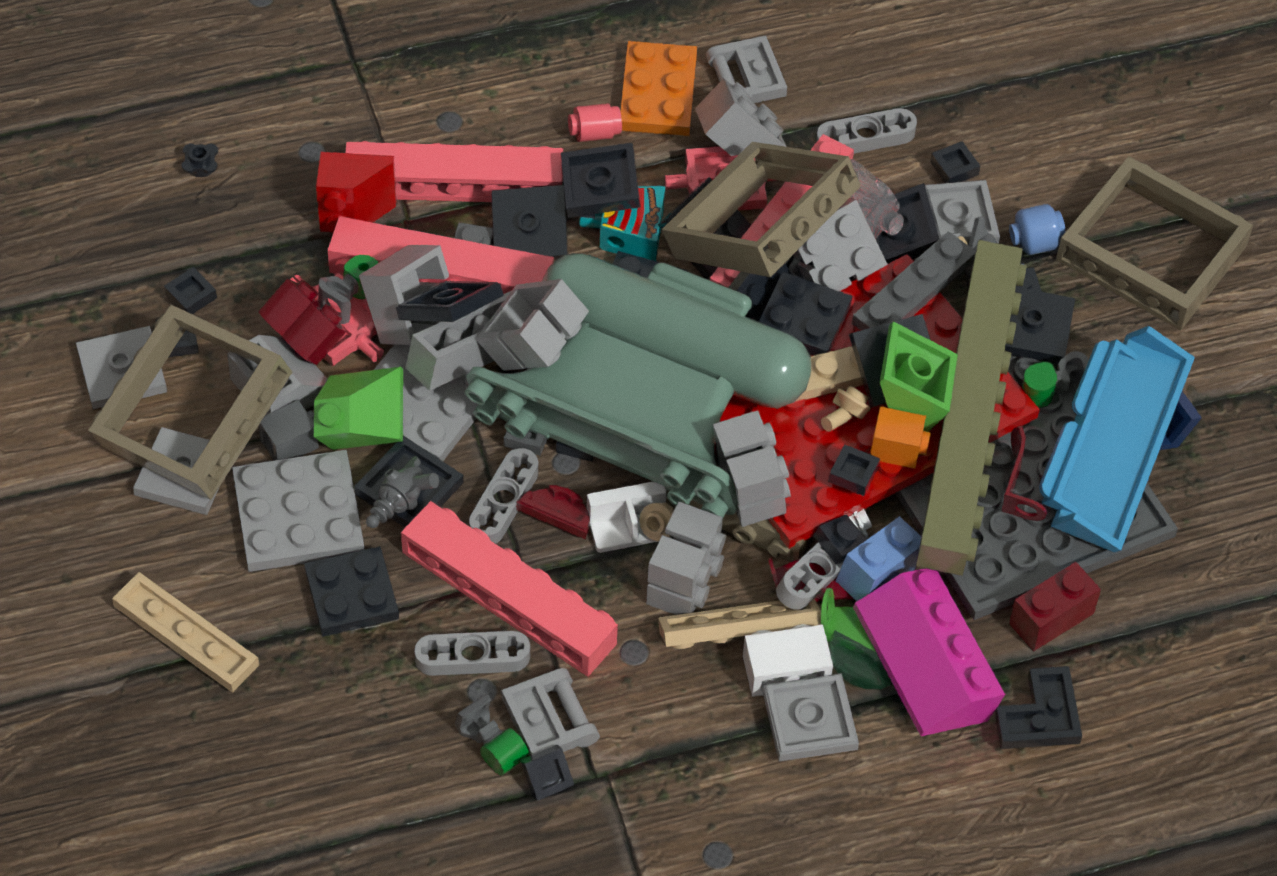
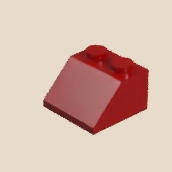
[316,152,397,233]

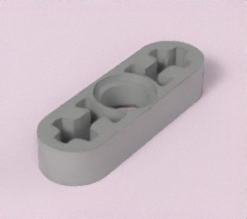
[816,108,917,153]
[469,448,538,544]
[776,542,843,610]
[415,631,530,676]

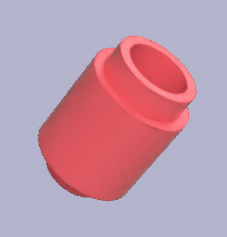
[568,103,622,142]

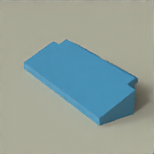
[1039,326,1195,553]

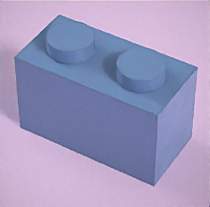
[836,516,921,601]

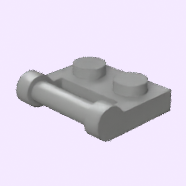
[706,36,787,103]
[502,668,600,756]

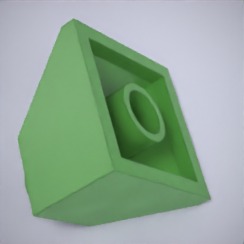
[880,321,958,432]
[314,367,403,450]

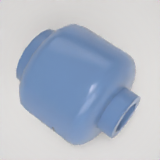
[1009,204,1066,255]

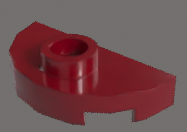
[516,485,590,539]

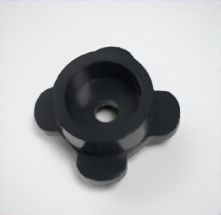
[181,143,219,177]

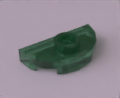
[828,630,893,689]

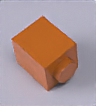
[870,406,931,469]

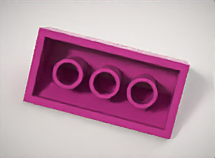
[853,568,1005,736]

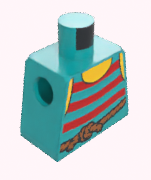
[580,186,665,261]

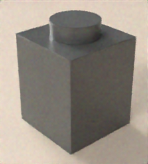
[258,400,319,461]

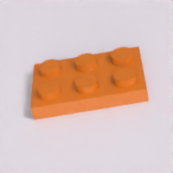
[620,41,697,136]

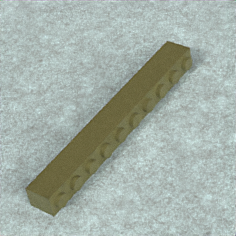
[916,240,1027,576]

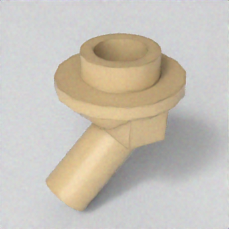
[821,386,871,432]
[639,502,674,541]

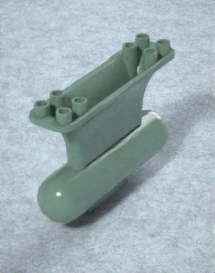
[465,253,811,517]

